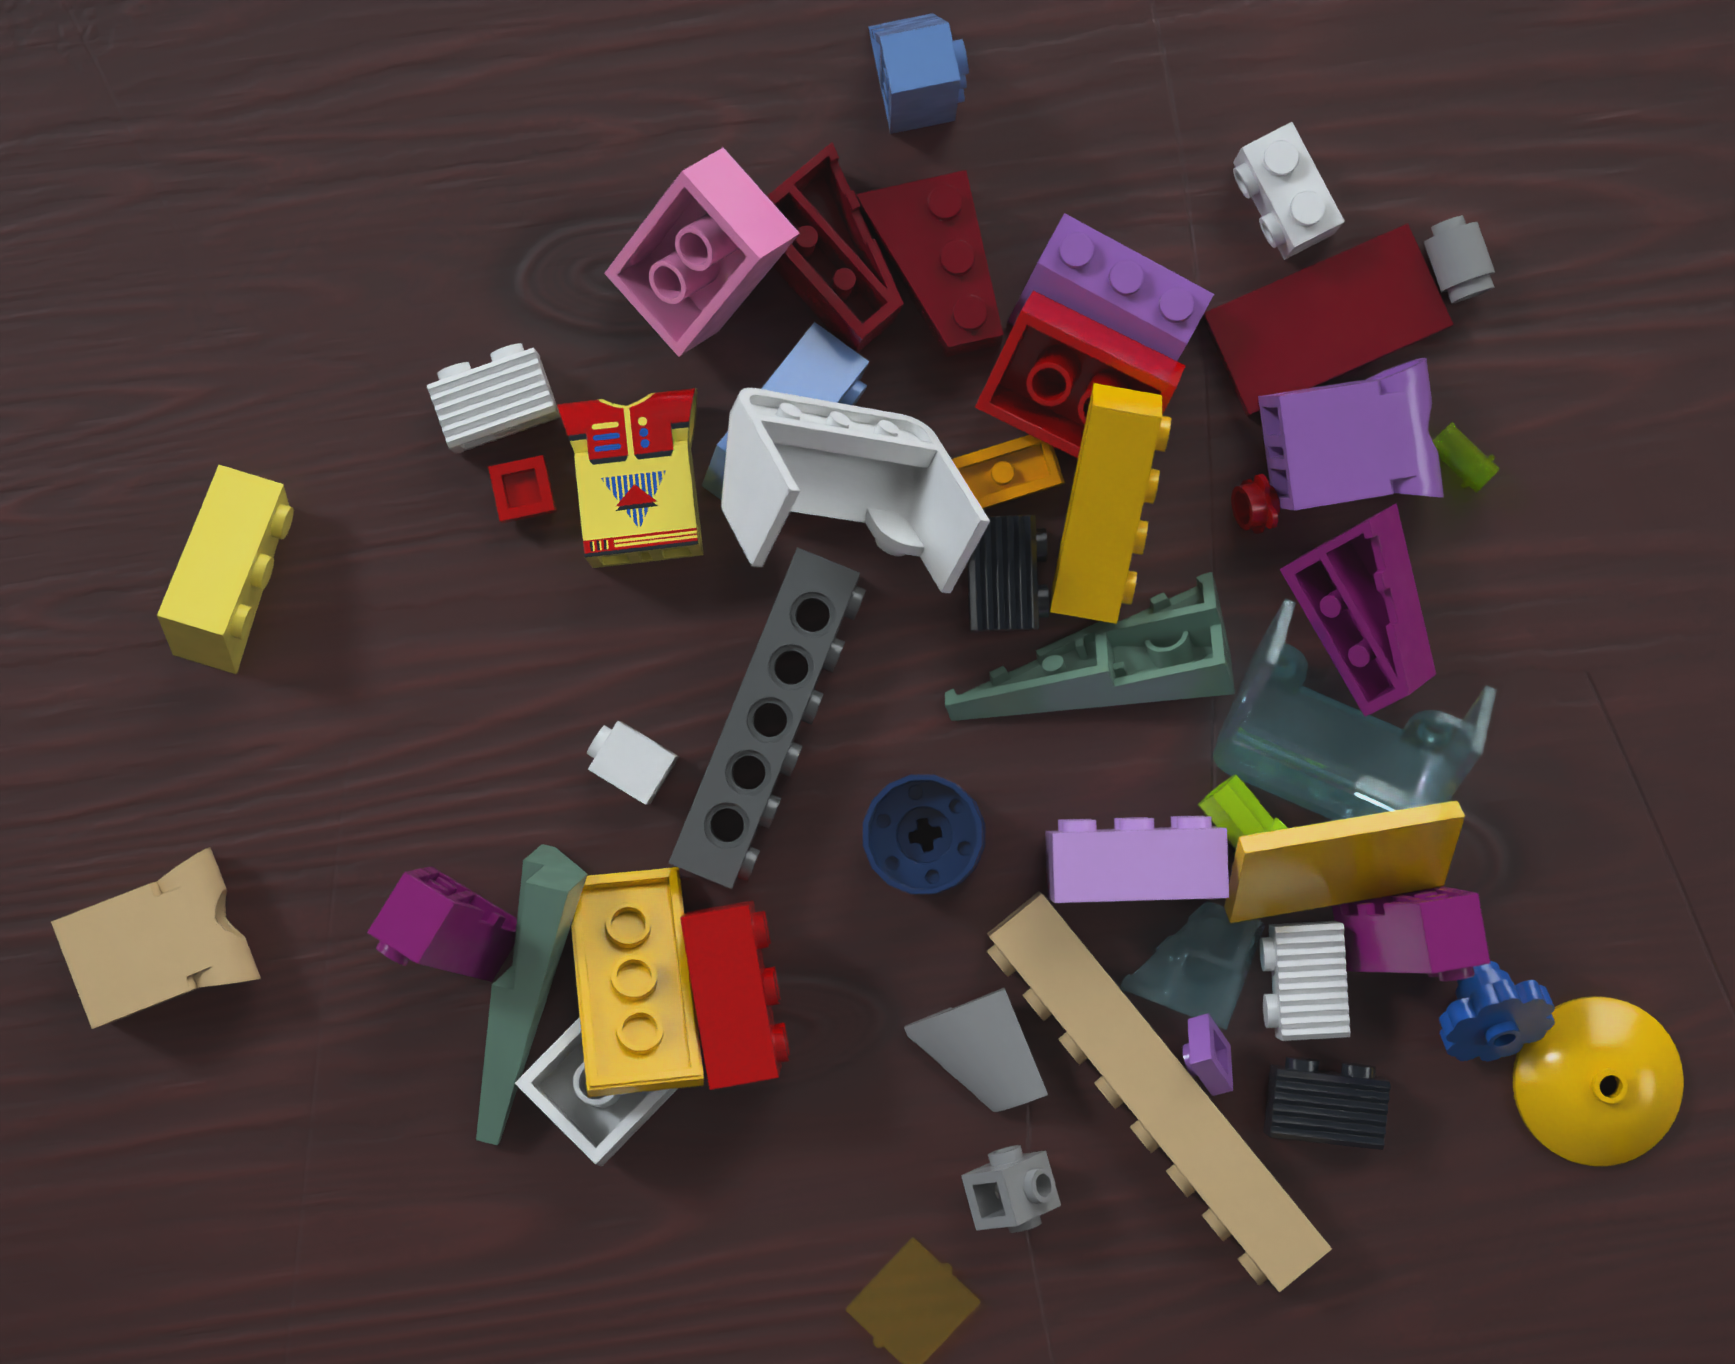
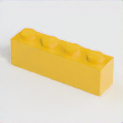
[1050,383,1171,624]

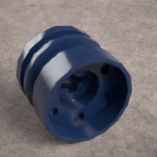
[863,775,986,894]

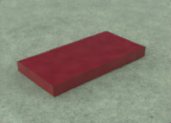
[1202,223,1454,417]

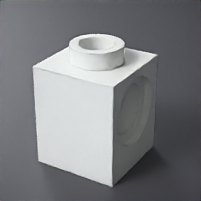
[587,721,679,805]

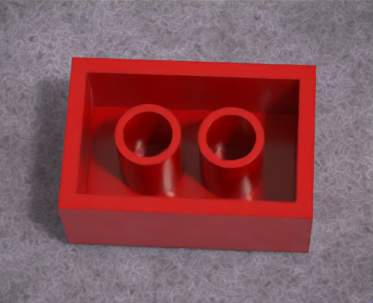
[975,290,1186,458]
[680,900,790,1090]

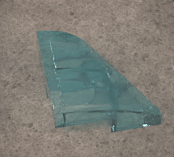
[1120,901,1265,1030]

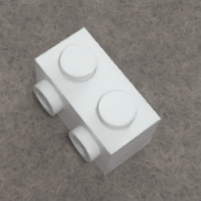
[1233,122,1345,260]

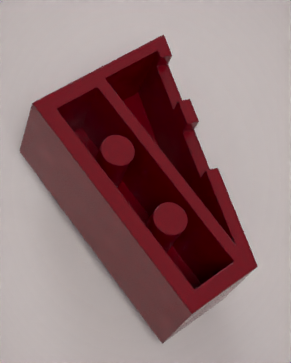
[767,142,904,353]
[856,170,1004,357]

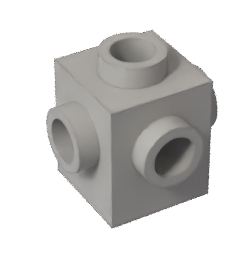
[961,1145,1061,1233]

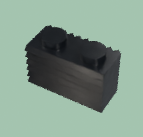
[967,515,1049,633]
[1263,1056,1391,1150]

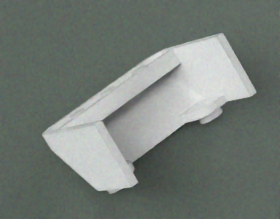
[721,388,990,593]

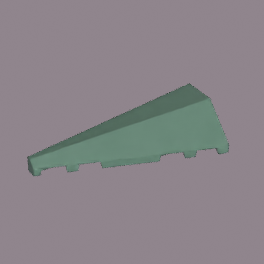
[945,572,1235,721]
[476,844,588,1145]

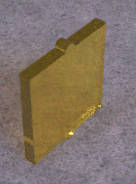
[845,1237,981,1364]

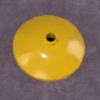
[1513,996,1684,1166]

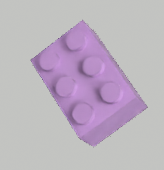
[1045,816,1229,903]

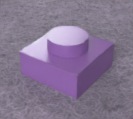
[1183,1013,1233,1096]

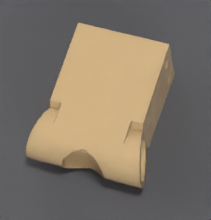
[51,847,261,1029]

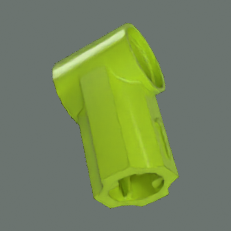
[1197,774,1288,857]

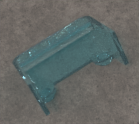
[1213,598,1497,821]

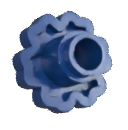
[1439,961,1555,1062]

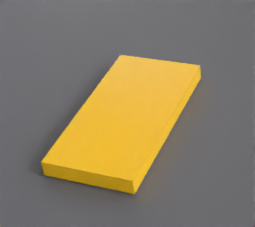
[1224,801,1465,923]
[571,867,704,1098]

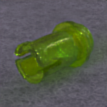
[1433,422,1500,493]

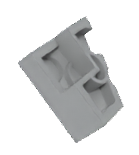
[904,988,1048,1112]

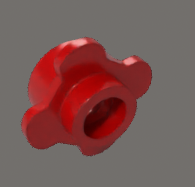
[1231,474,1280,534]

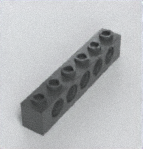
[669,547,867,889]

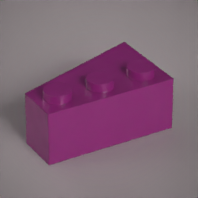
[1280,503,1436,717]
[367,866,517,982]

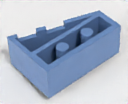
[868,13,969,134]
[702,322,869,500]

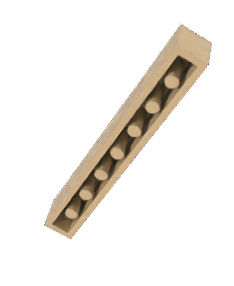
[987,891,1332,1292]

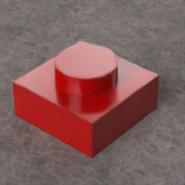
[488,455,557,523]

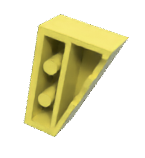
[157,465,294,674]

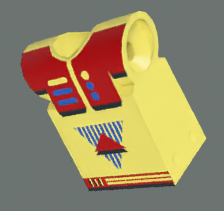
[557,388,704,568]

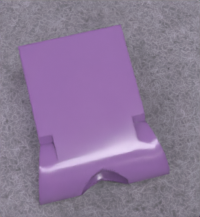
[1258,358,1444,510]

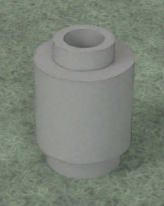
[1424,215,1495,304]

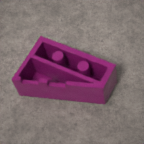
[1332,886,1490,981]

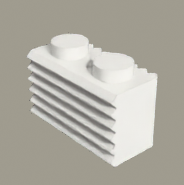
[427,343,561,454]
[1260,921,1351,1041]

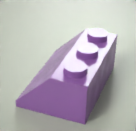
[1007,213,1214,361]

